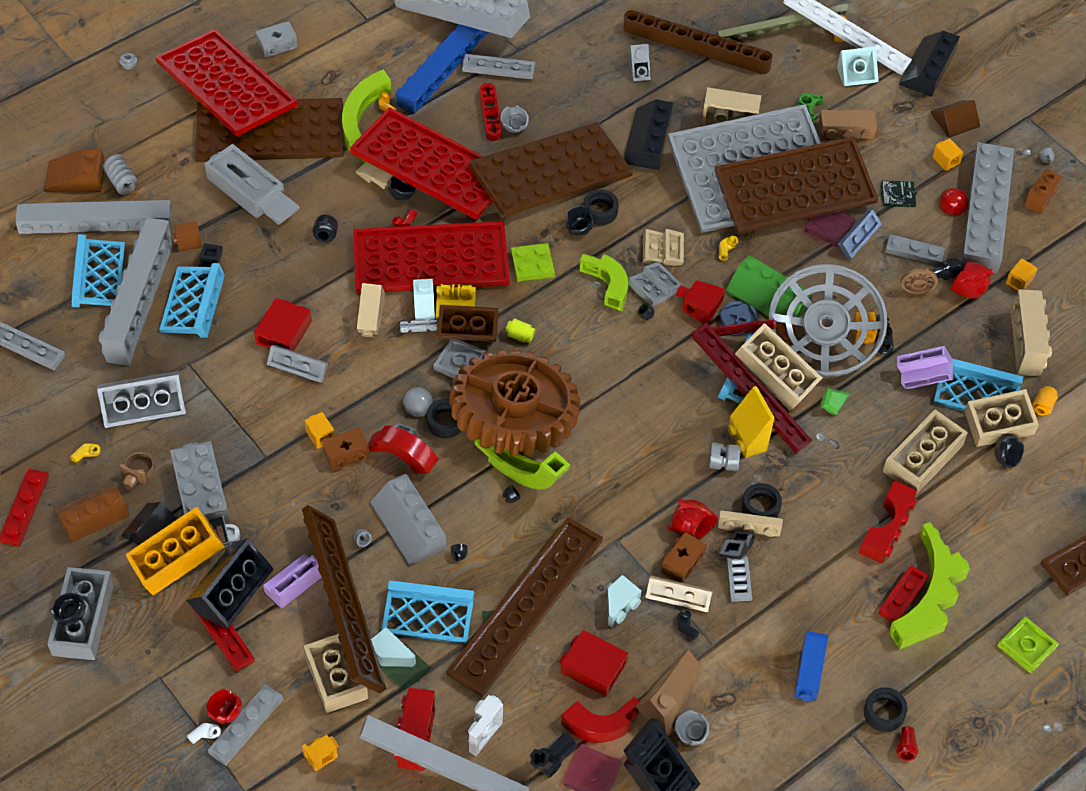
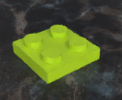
[511,243,555,282]

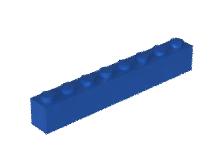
[395,24,489,114]

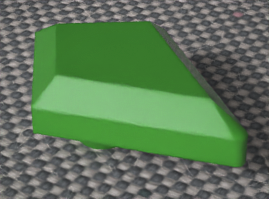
[820,388,850,415]

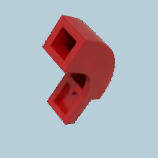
[368,425,439,474]
[561,696,640,743]

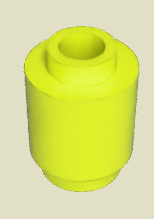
[505,318,536,343]

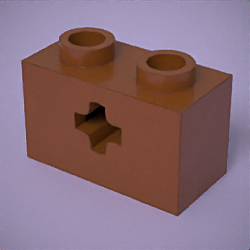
[1025,169,1062,214]
[322,427,370,471]
[661,532,707,583]

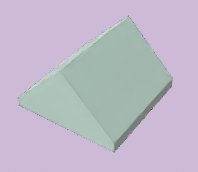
[837,46,879,86]

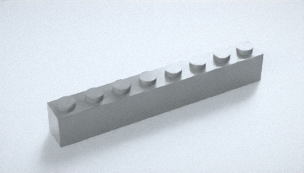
[15,200,173,234]

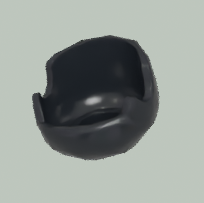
[387,176,417,201]
[566,205,594,236]
[994,435,1024,468]
[51,593,86,626]

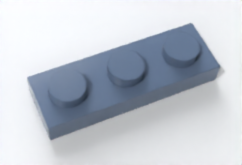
[837,209,882,259]

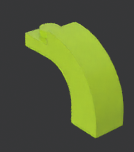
[579,254,628,311]

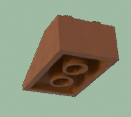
[44,149,105,192]

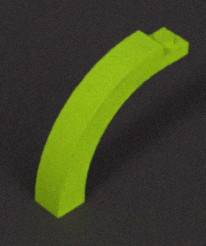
[342,69,392,163]
[474,439,570,489]

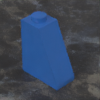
[794,631,828,701]

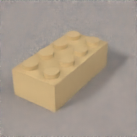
[1010,289,1052,377]
[735,323,822,411]
[883,410,968,495]

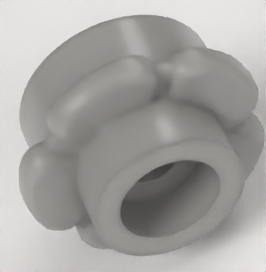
[119,53,137,69]

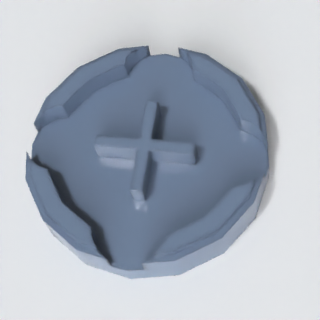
[719,301,759,336]

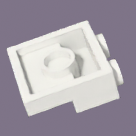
[468,695,503,756]

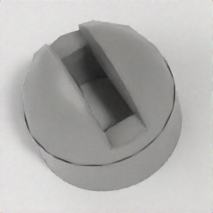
[1038,148,1055,164]
[353,529,372,547]

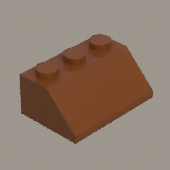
[54,483,129,543]

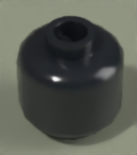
[312,214,338,243]

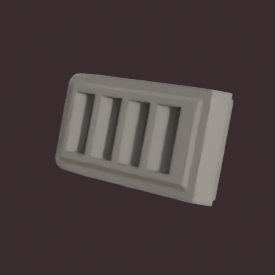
[726,556,752,602]

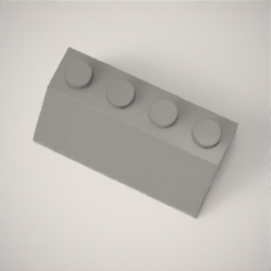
[97,371,186,428]
[370,474,447,566]

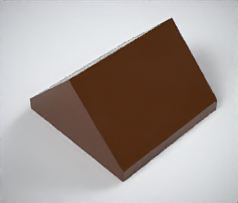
[931,100,980,138]

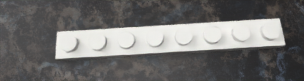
[783,0,912,75]

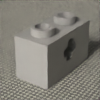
[256,21,298,58]

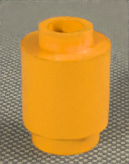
[1032,386,1058,415]

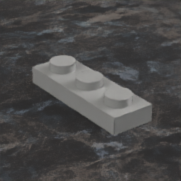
[885,234,945,266]
[267,345,328,383]

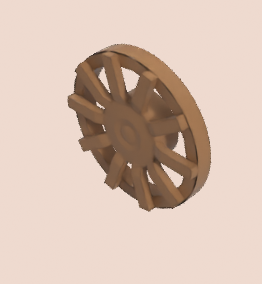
[901,268,938,294]

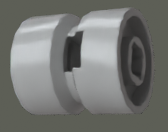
[709,442,740,472]

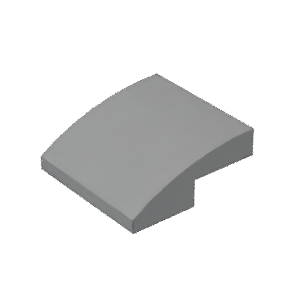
[628,262,683,307]

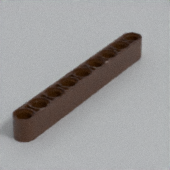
[623,10,773,74]

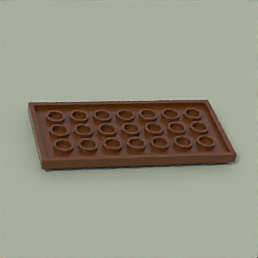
[195,98,344,162]
[469,122,633,217]
[714,136,879,234]

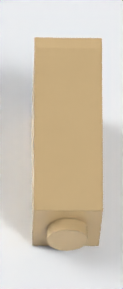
[357,283,385,337]

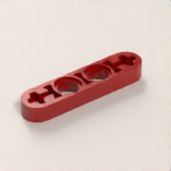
[480,83,502,141]

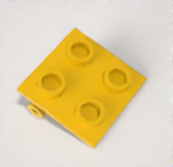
[436,284,476,319]

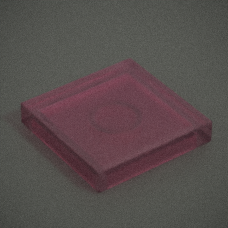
[804,211,855,247]
[563,744,622,791]

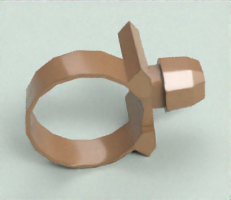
[120,452,155,490]

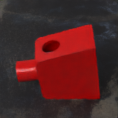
[676,281,726,324]

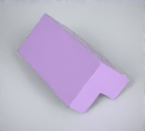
[897,346,953,390]
[263,554,322,609]

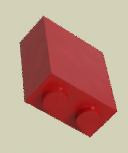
[254,298,312,351]
[559,630,629,697]

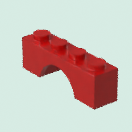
[859,480,918,563]

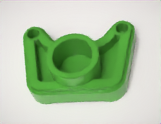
[796,93,824,122]

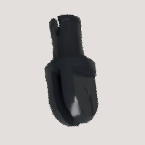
[925,258,963,283]

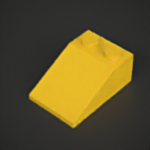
[727,386,774,459]

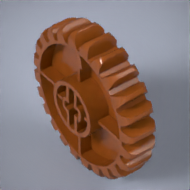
[449,349,581,457]

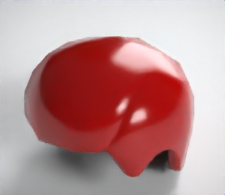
[939,188,968,216]
[206,688,243,724]

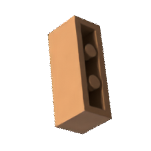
[818,110,877,139]

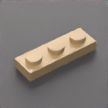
[718,510,783,537]
[645,576,713,612]

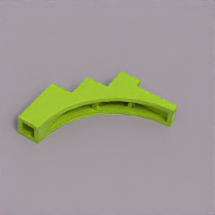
[889,522,970,650]

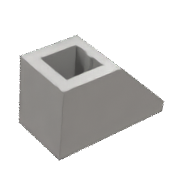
[628,44,651,81]

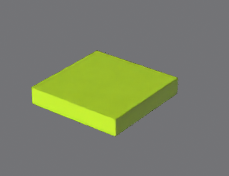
[997,616,1059,674]

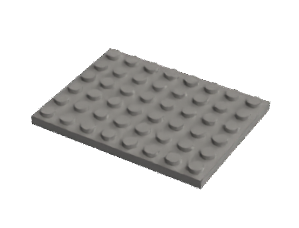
[667,104,820,233]

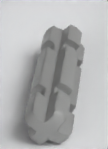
[400,319,438,333]

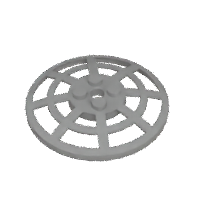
[769,264,887,376]

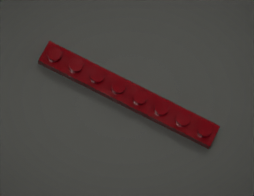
[691,323,812,454]

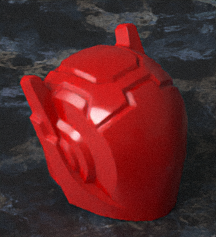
[949,261,994,299]
[667,498,718,539]

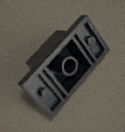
[623,718,701,791]

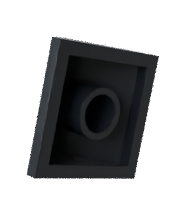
[122,502,177,545]

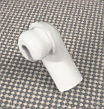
[187,723,221,744]

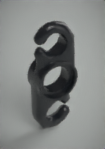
[875,315,894,355]

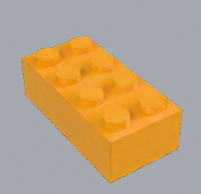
[125,507,225,596]

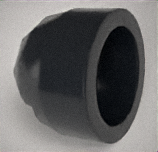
[637,303,655,320]
[503,485,521,503]
[451,544,468,561]

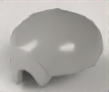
[500,105,529,133]
[402,387,433,417]
[674,710,710,746]

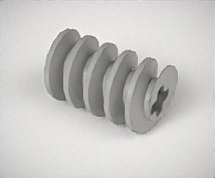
[103,154,137,195]

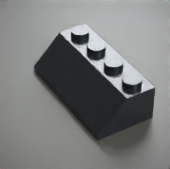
[899,31,960,97]
[624,99,673,170]
[186,538,274,629]

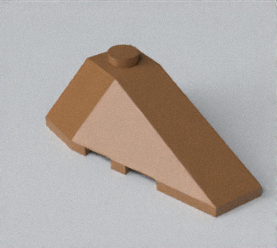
[636,650,702,737]

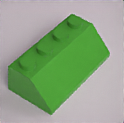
[725,255,813,330]

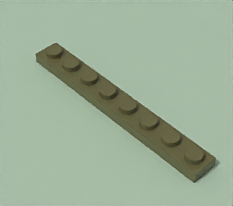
[715,3,849,40]

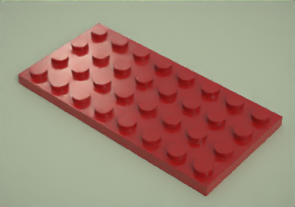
[156,29,298,136]
[349,107,492,220]
[353,221,510,294]

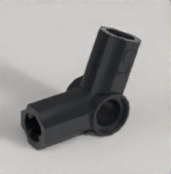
[530,732,577,778]

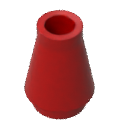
[896,726,918,761]

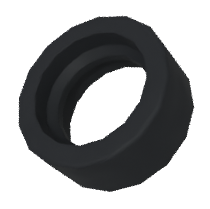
[583,189,619,225]
[426,399,461,438]
[742,483,782,518]
[864,687,908,732]

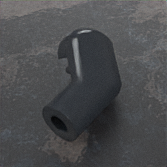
[677,609,700,640]

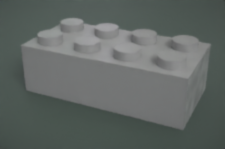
[47,567,114,660]

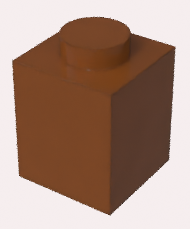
[172,221,202,252]

